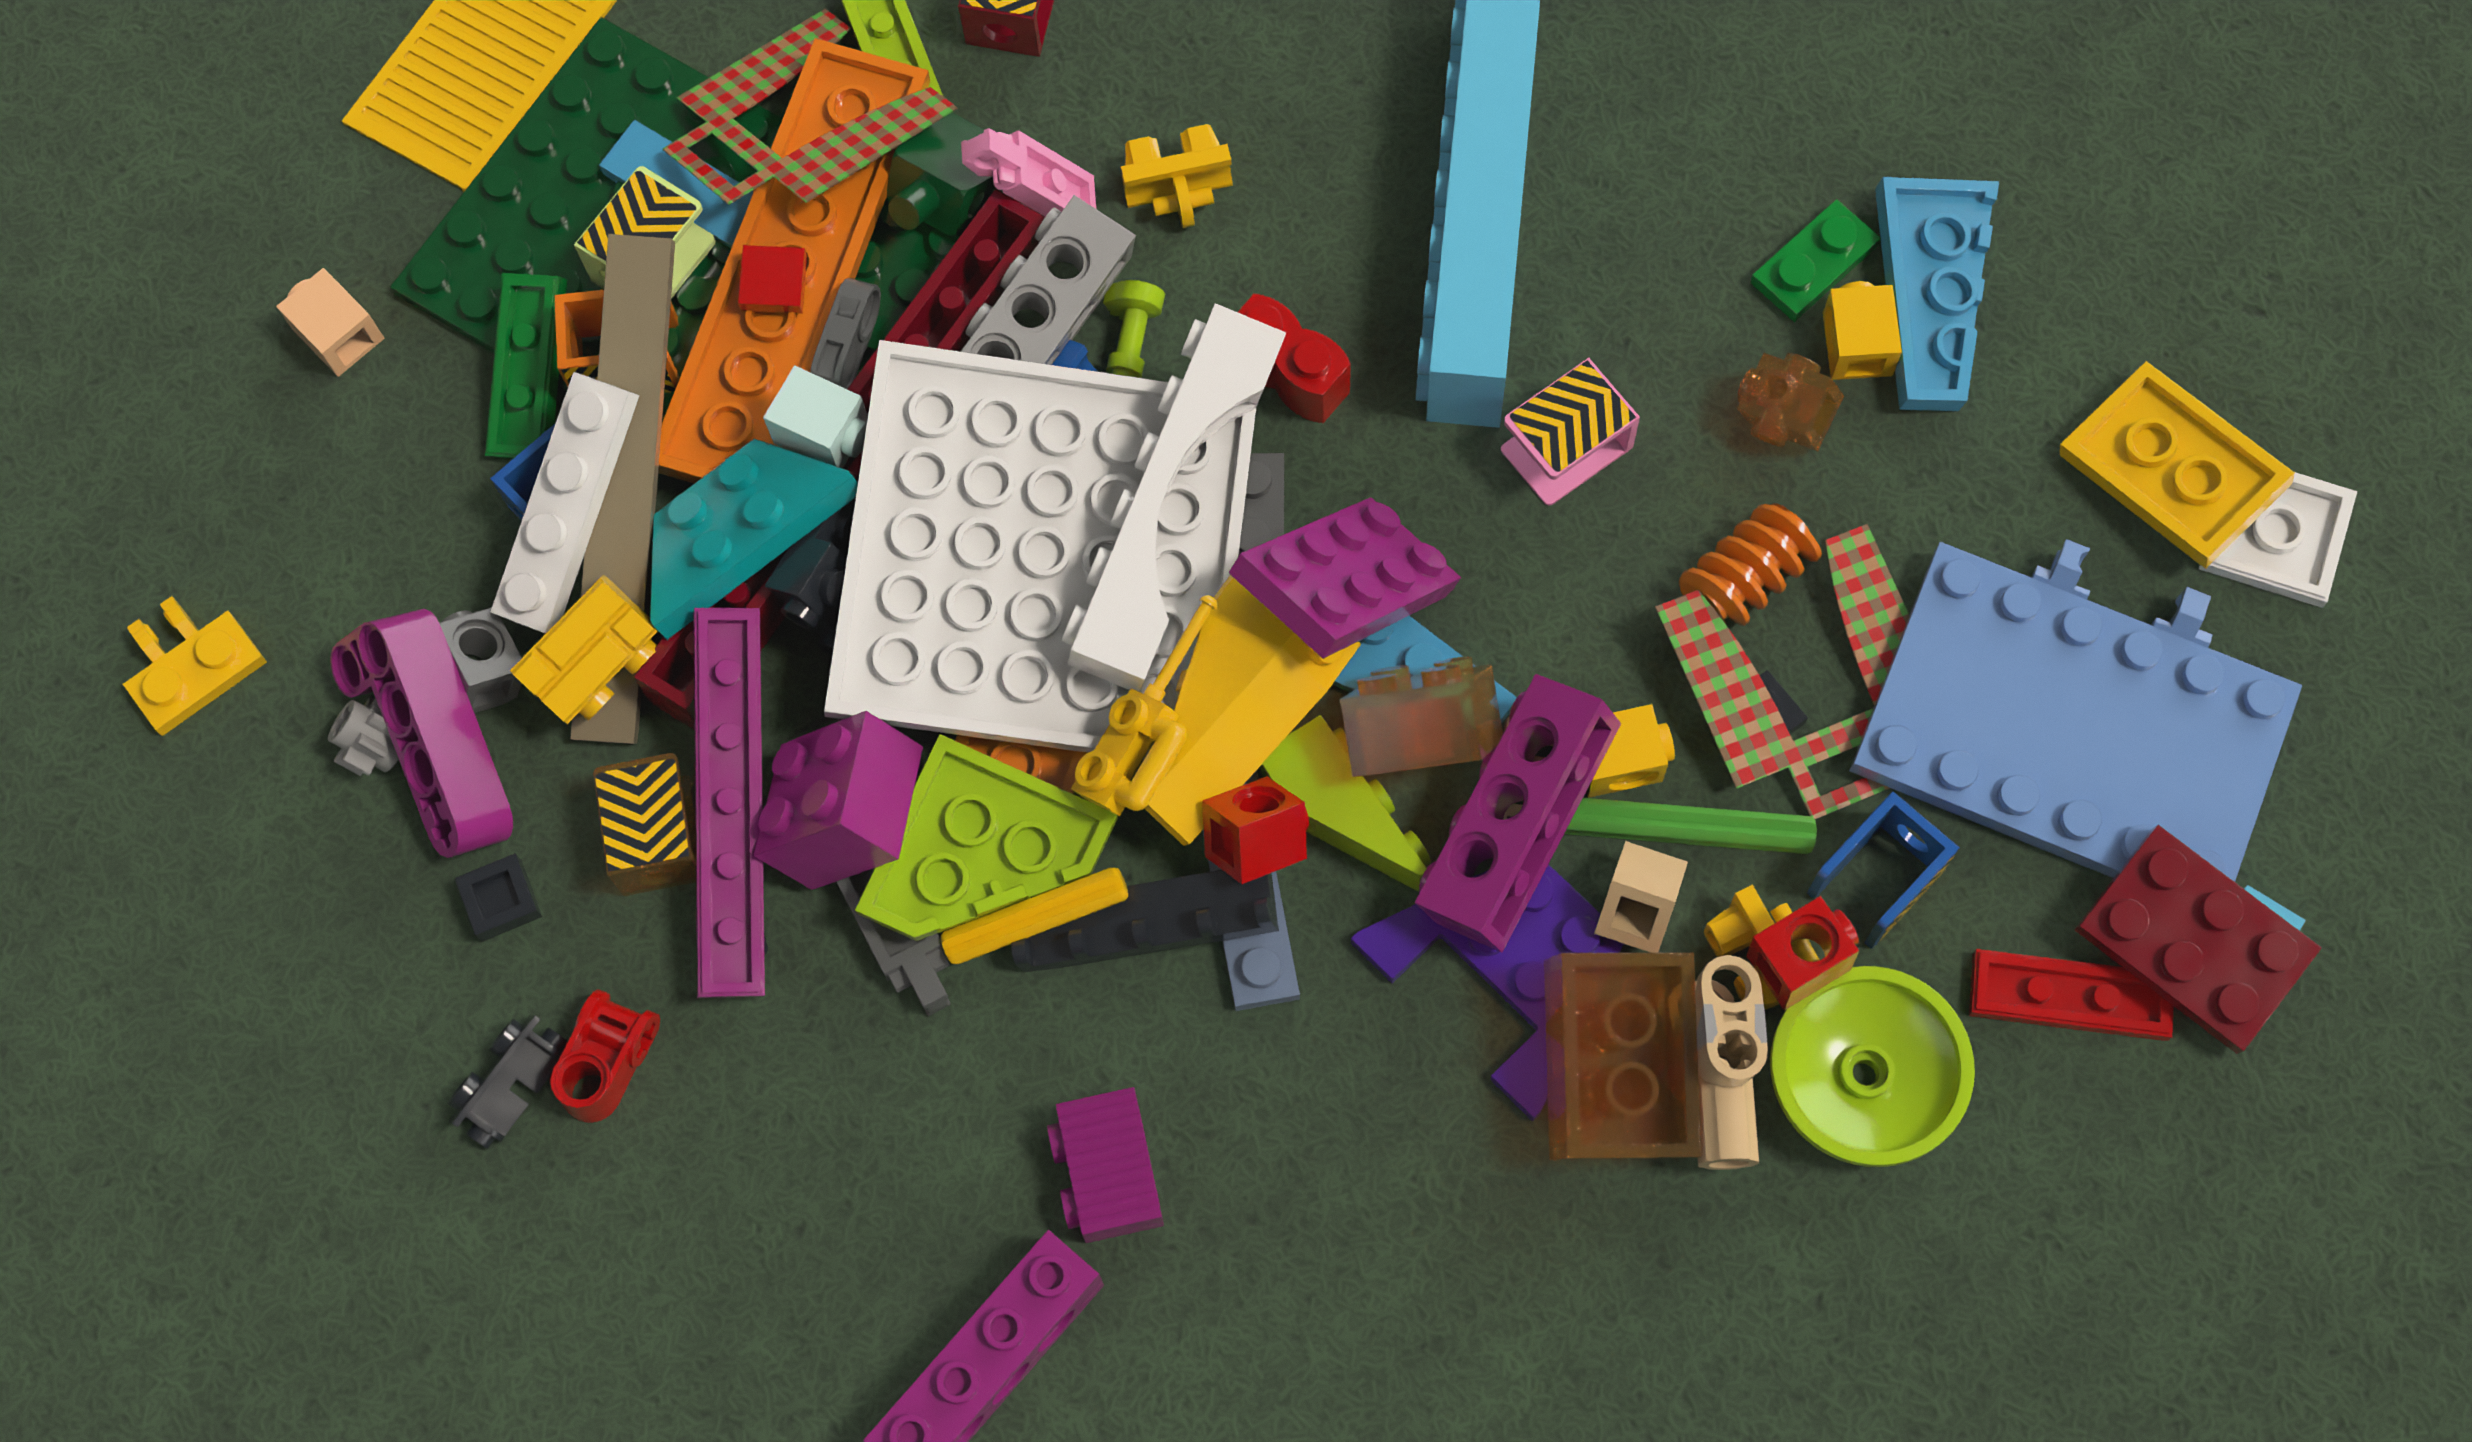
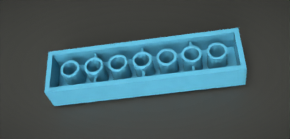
[1416,0,1540,428]

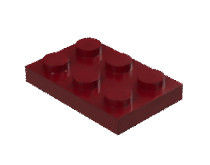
[2074,824,2322,1054]

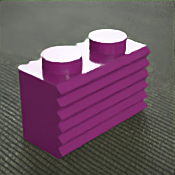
[1047,1087,1164,1243]

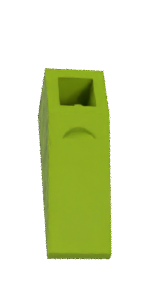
[1257,715,1431,892]

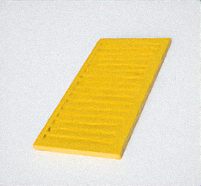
[342,0,617,193]

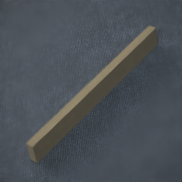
[571,234,675,744]

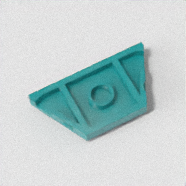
[650,439,858,640]

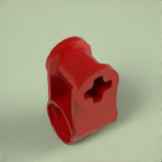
[550,989,660,1123]

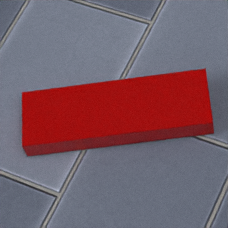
[1969,949,2174,1041]

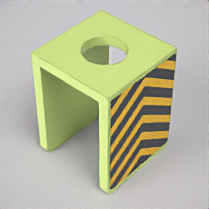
[574,166,715,298]

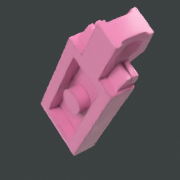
[961,128,1096,217]

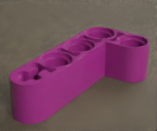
[330,609,513,858]

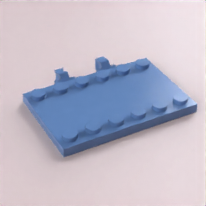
[1849,539,2302,882]

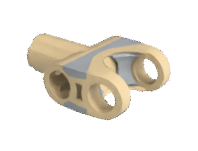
[1673,955,1768,1170]

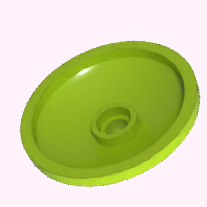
[1770,966,1975,1167]

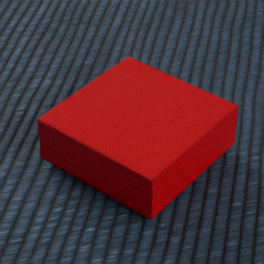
[738,245,807,314]

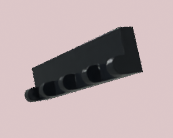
[1012,870,1279,972]

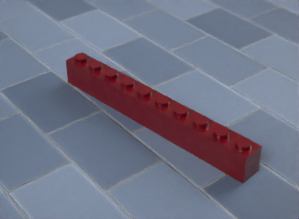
[634,189,1045,730]

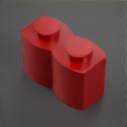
[1237,294,1351,423]

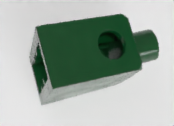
[886,112,1017,237]

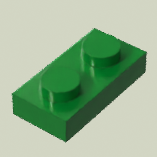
[1750,199,1881,322]

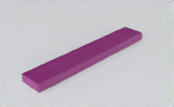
[693,608,765,998]

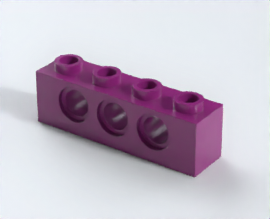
[1415,673,1621,952]
[863,1230,1104,1442]

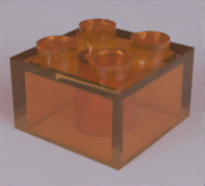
[1340,656,1503,777]

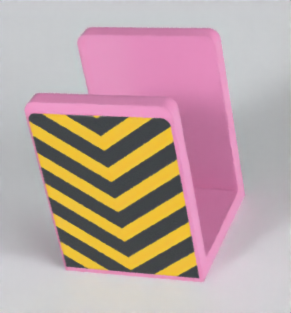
[1501,358,1640,506]

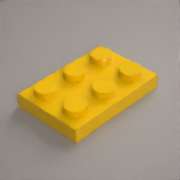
[2059,361,2295,569]

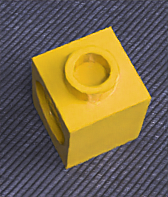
[1823,281,1902,380]
[1586,704,1675,798]

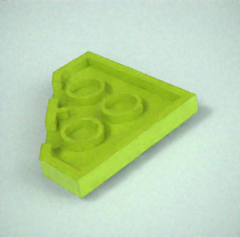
[855,734,1118,941]

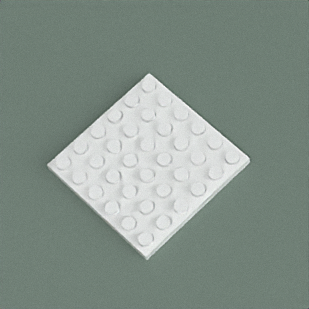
[824,340,1256,760]

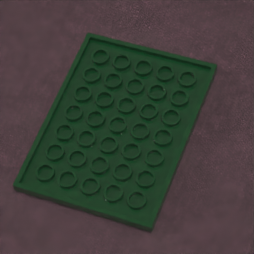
[390,17,959,422]

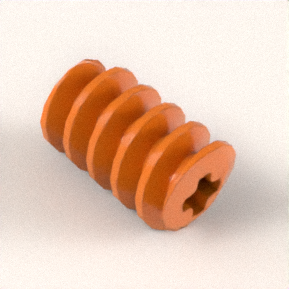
[1679,503,1822,626]

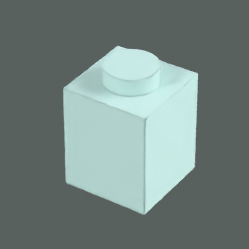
[763,365,868,469]

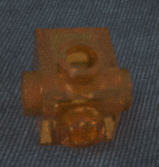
[1737,353,1844,452]

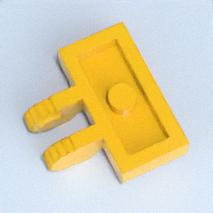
[123,596,267,736]

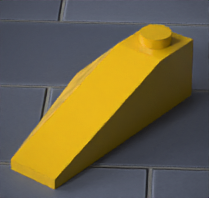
[1144,575,1361,846]

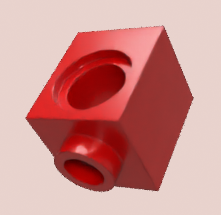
[1202,776,1309,884]
[1747,896,1859,1011]

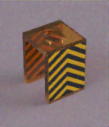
[593,753,696,896]

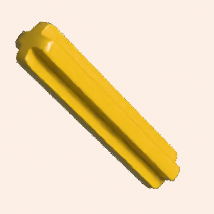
[941,867,1128,964]

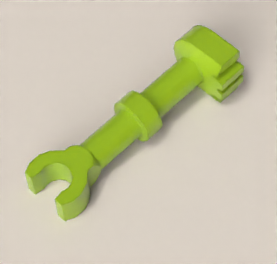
[1103,280,1165,378]

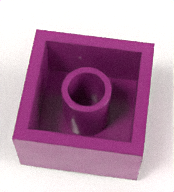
[754,711,923,890]

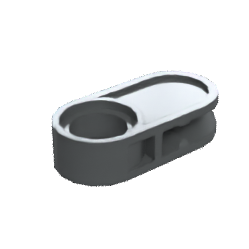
[810,278,881,389]

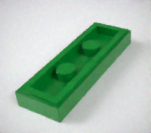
[485,273,568,459]

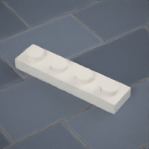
[491,372,640,633]

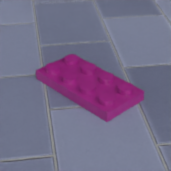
[1228,497,1462,659]

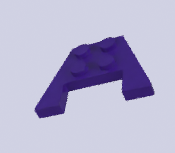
[1351,864,1624,1121]

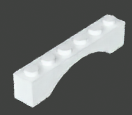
[1062,304,1286,692]

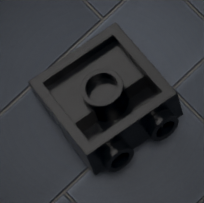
[765,497,856,657]

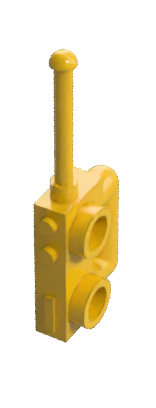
[1071,595,1217,816]

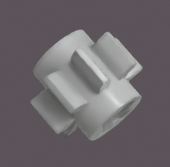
[328,697,399,776]

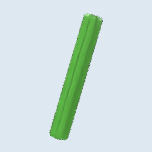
[1564,798,1817,854]

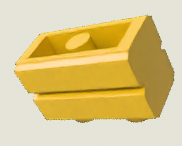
[510,575,658,724]

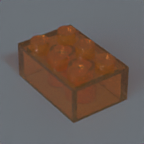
[1544,953,1701,1160]

